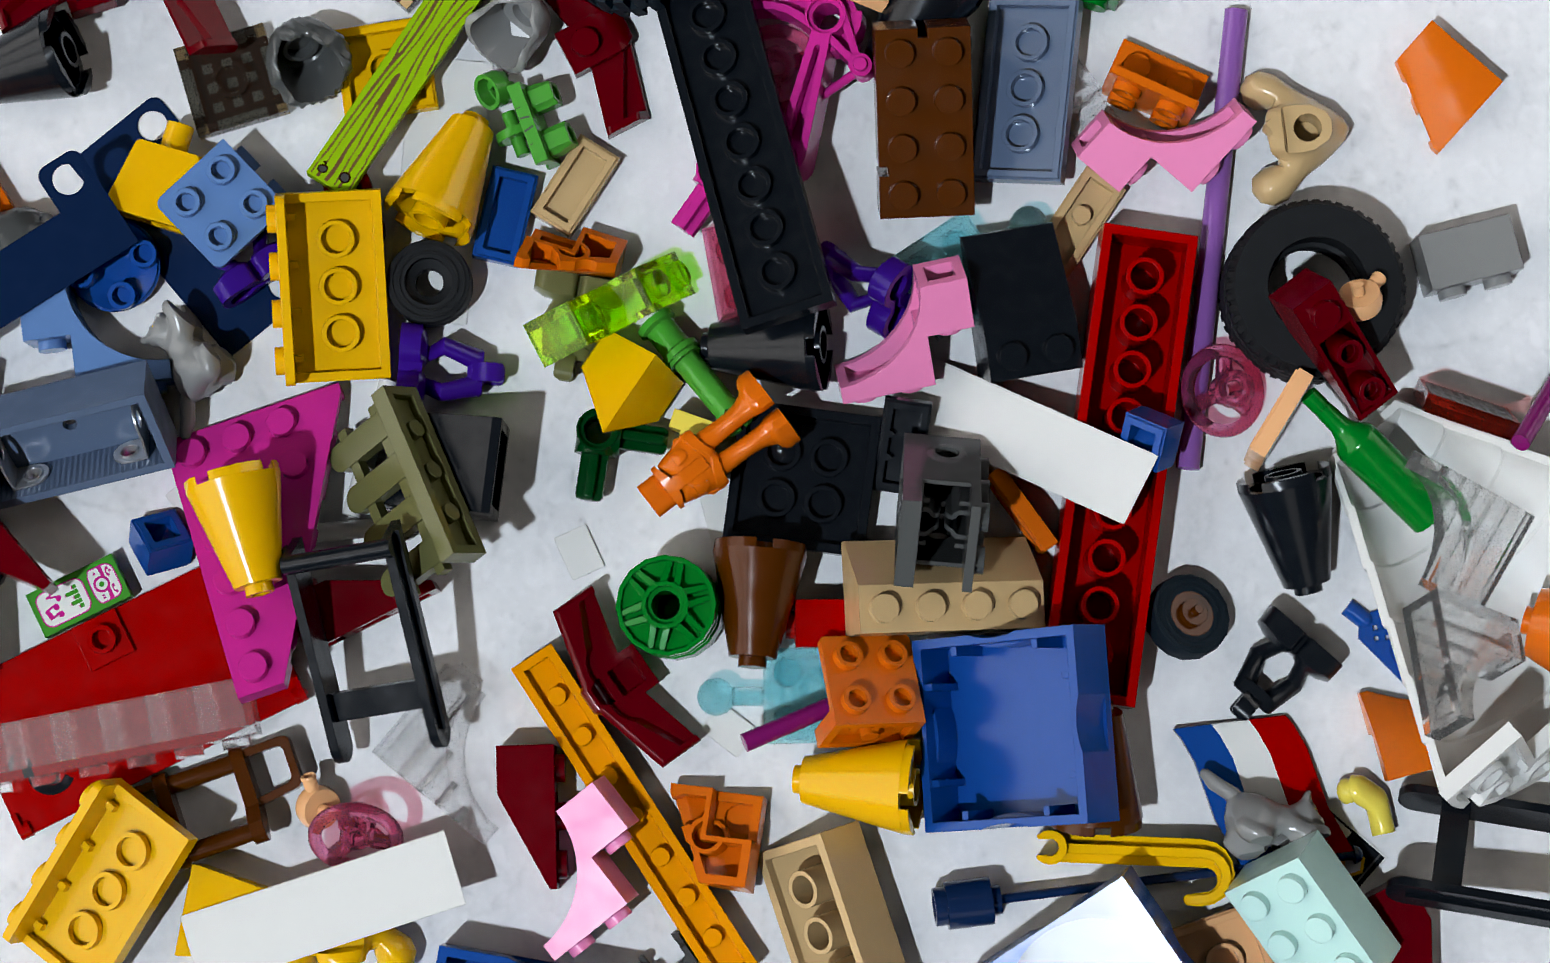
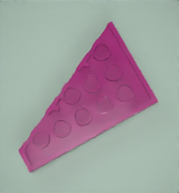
[172,382,345,704]

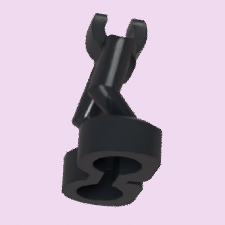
[1230,605,1343,721]

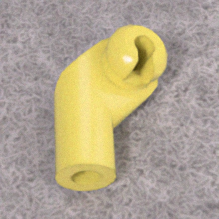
[1337,775,1396,836]

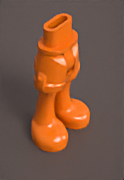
[637,370,801,517]

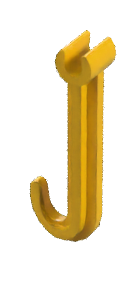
[1036,830,1235,906]

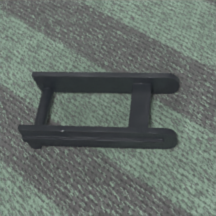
[280,519,451,764]
[1385,784,1550,928]

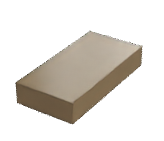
[530,134,621,239]

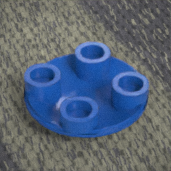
[71,220,161,312]

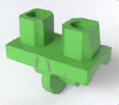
[495,81,579,170]

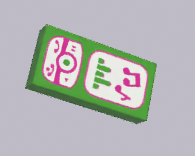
[25,553,134,638]

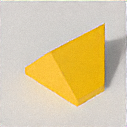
[580,329,684,433]

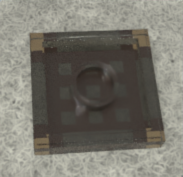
[173,23,291,140]

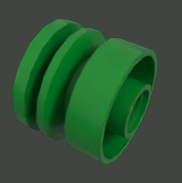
[616,555,723,661]

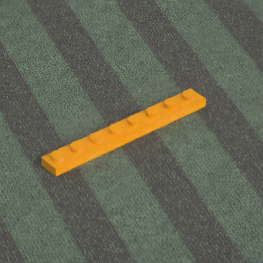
[511,643,758,963]

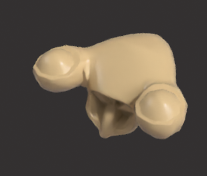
[1240,71,1350,206]

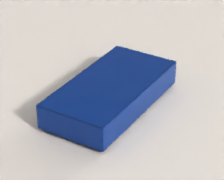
[472,165,539,268]

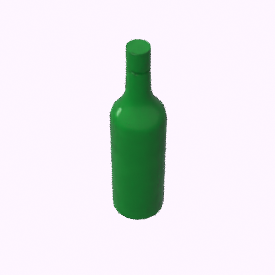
[1301,387,1449,533]

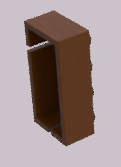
[872,18,975,219]

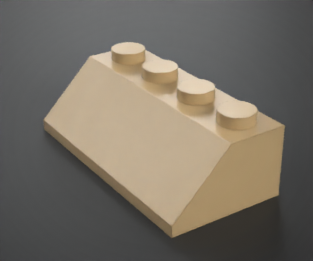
[841,537,1046,637]
[758,820,906,963]

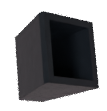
[383,412,510,522]

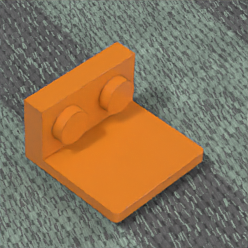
[1099,39,1209,130]
[814,635,926,748]

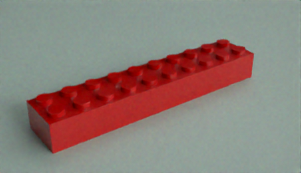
[1045,223,1199,709]

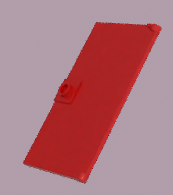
[0,567,309,840]

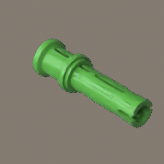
[638,307,753,437]

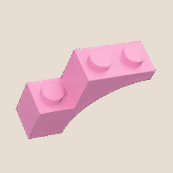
[1071,98,1257,192]
[834,255,975,404]
[543,775,640,961]

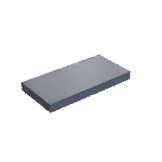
[973,0,1084,185]

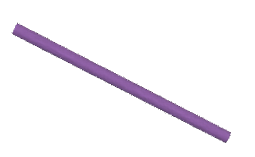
[1176,7,1248,471]

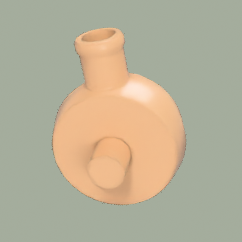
[1338,271,1386,322]
[295,772,341,830]

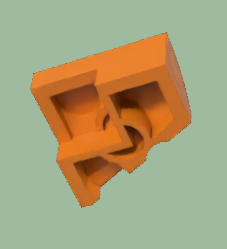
[1395,20,1503,154]
[513,227,628,278]
[1357,691,1432,781]
[670,783,768,894]

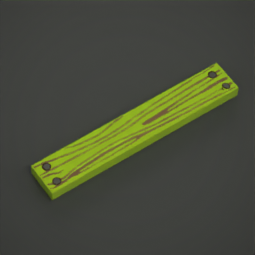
[307,0,483,190]

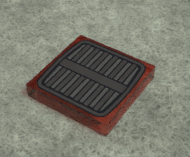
[1413,379,1520,440]

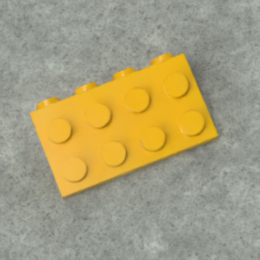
[266,188,391,386]
[2,778,198,963]

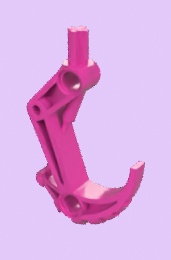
[671,0,874,238]

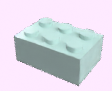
[1225,830,1401,963]

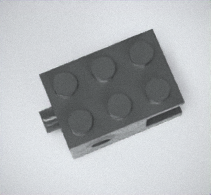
[894,433,990,593]

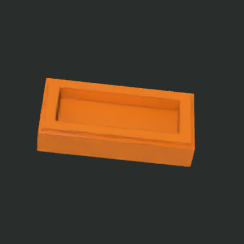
[988,468,1058,555]

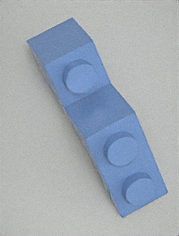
[20,285,175,394]

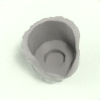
[464,0,551,74]

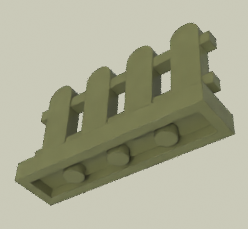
[330,385,486,597]

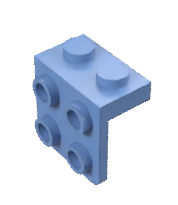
[157,139,287,268]

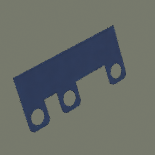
[70,98,280,356]
[0,151,139,329]

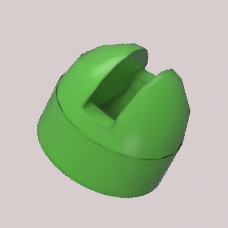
[474,70,514,110]

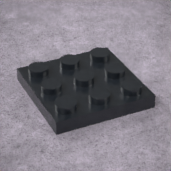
[722,403,882,556]

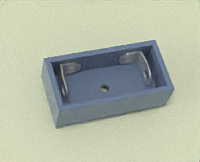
[0,360,177,510]

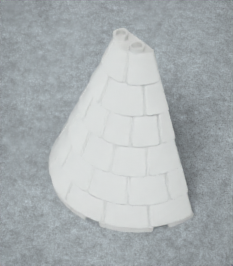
[1328,399,1550,809]

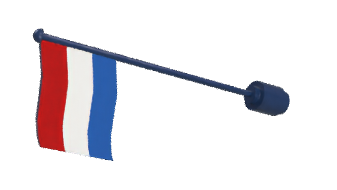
[931,715,1363,930]

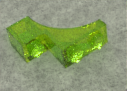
[523,251,695,368]

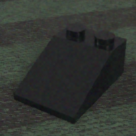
[959,222,1083,383]

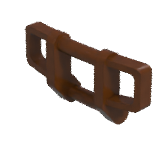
[133,735,303,872]

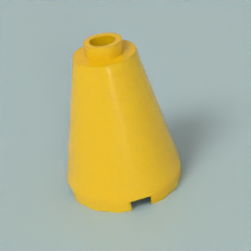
[384,111,494,246]
[183,460,282,598]
[792,739,923,835]

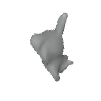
[140,300,237,440]
[1200,768,1331,860]

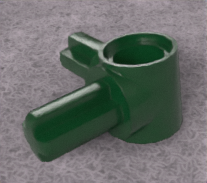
[574,409,669,502]

